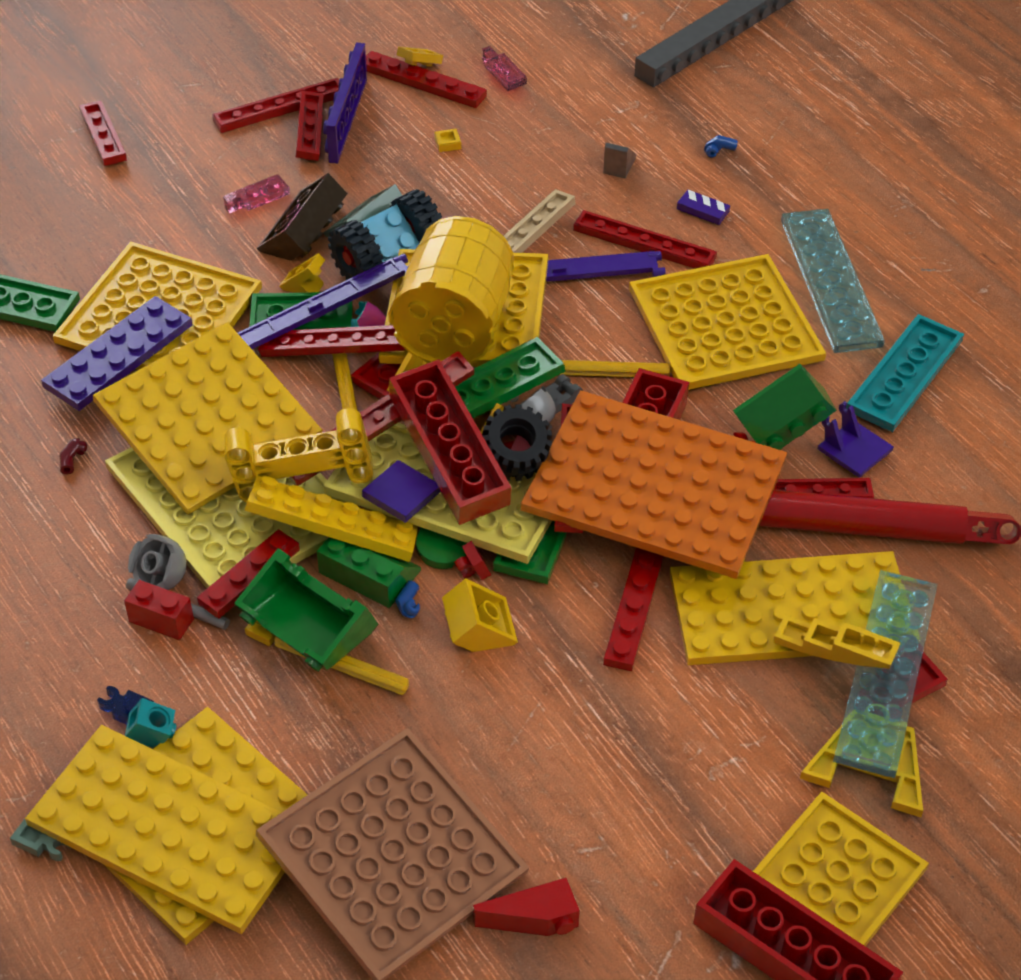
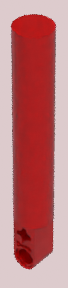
[759,490,1021,544]

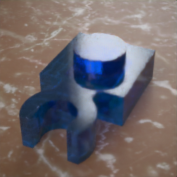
[97,686,154,725]

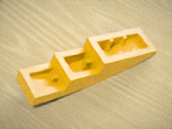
[774,614,900,669]

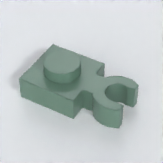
[10,813,71,861]

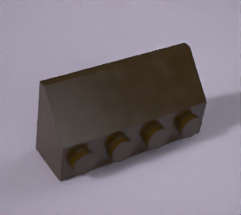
[257,173,348,261]

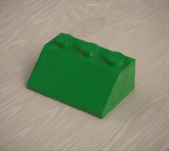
[733,364,837,450]
[317,537,421,608]

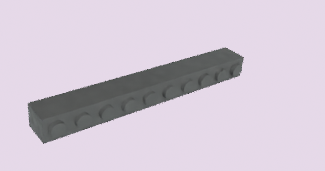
[634,0,794,87]

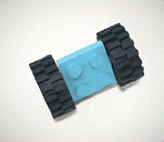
[328,189,442,280]

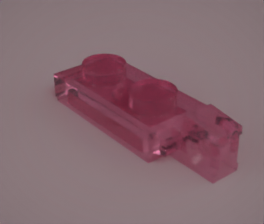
[482,46,527,91]
[223,174,290,213]

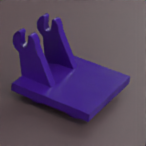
[817,401,894,478]

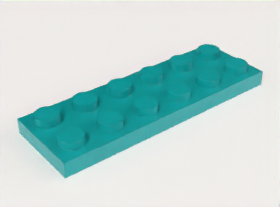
[846,314,964,432]

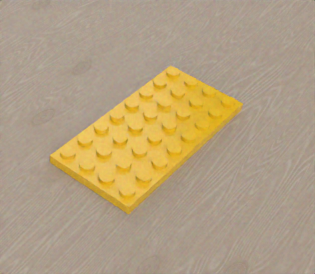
[669,551,920,665]
[25,724,285,935]

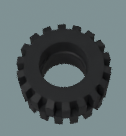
[482,404,552,481]

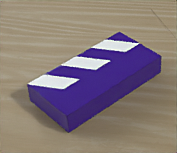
[677,190,730,225]

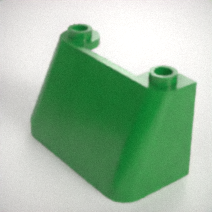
[234,548,379,672]

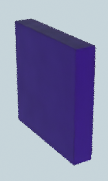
[362,460,441,523]

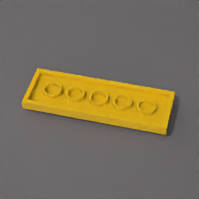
[244,475,418,562]

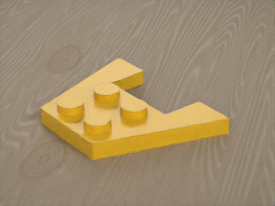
[800,710,923,818]

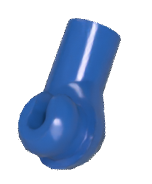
[704,135,738,158]
[395,580,420,618]

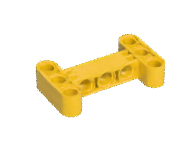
[225,408,373,502]

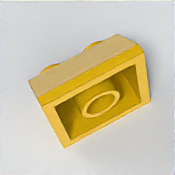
[442,578,518,652]

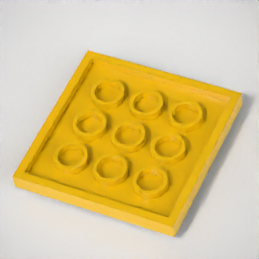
[753,792,929,946]

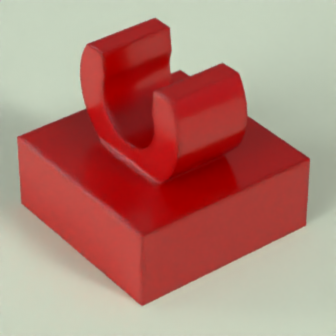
[455,541,492,580]

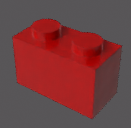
[124,580,194,641]

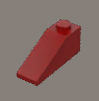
[473,878,580,936]

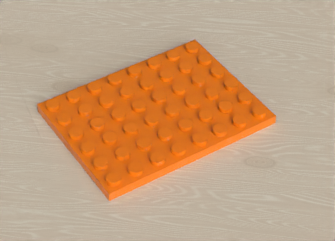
[521,390,787,579]

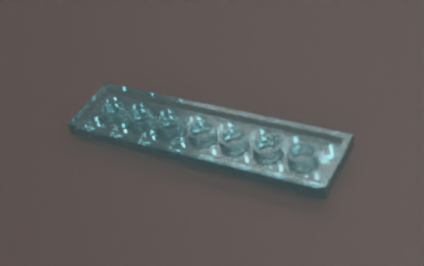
[781,209,885,353]
[833,570,938,778]

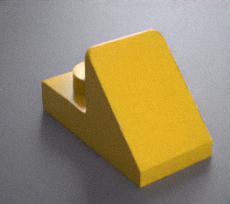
[279,253,325,293]

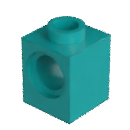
[125,698,176,748]

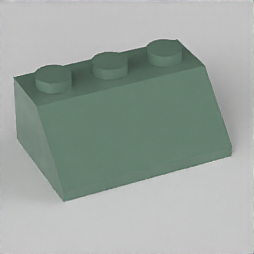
[323,184,402,238]

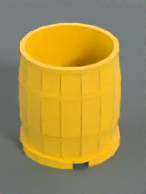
[388,216,514,364]

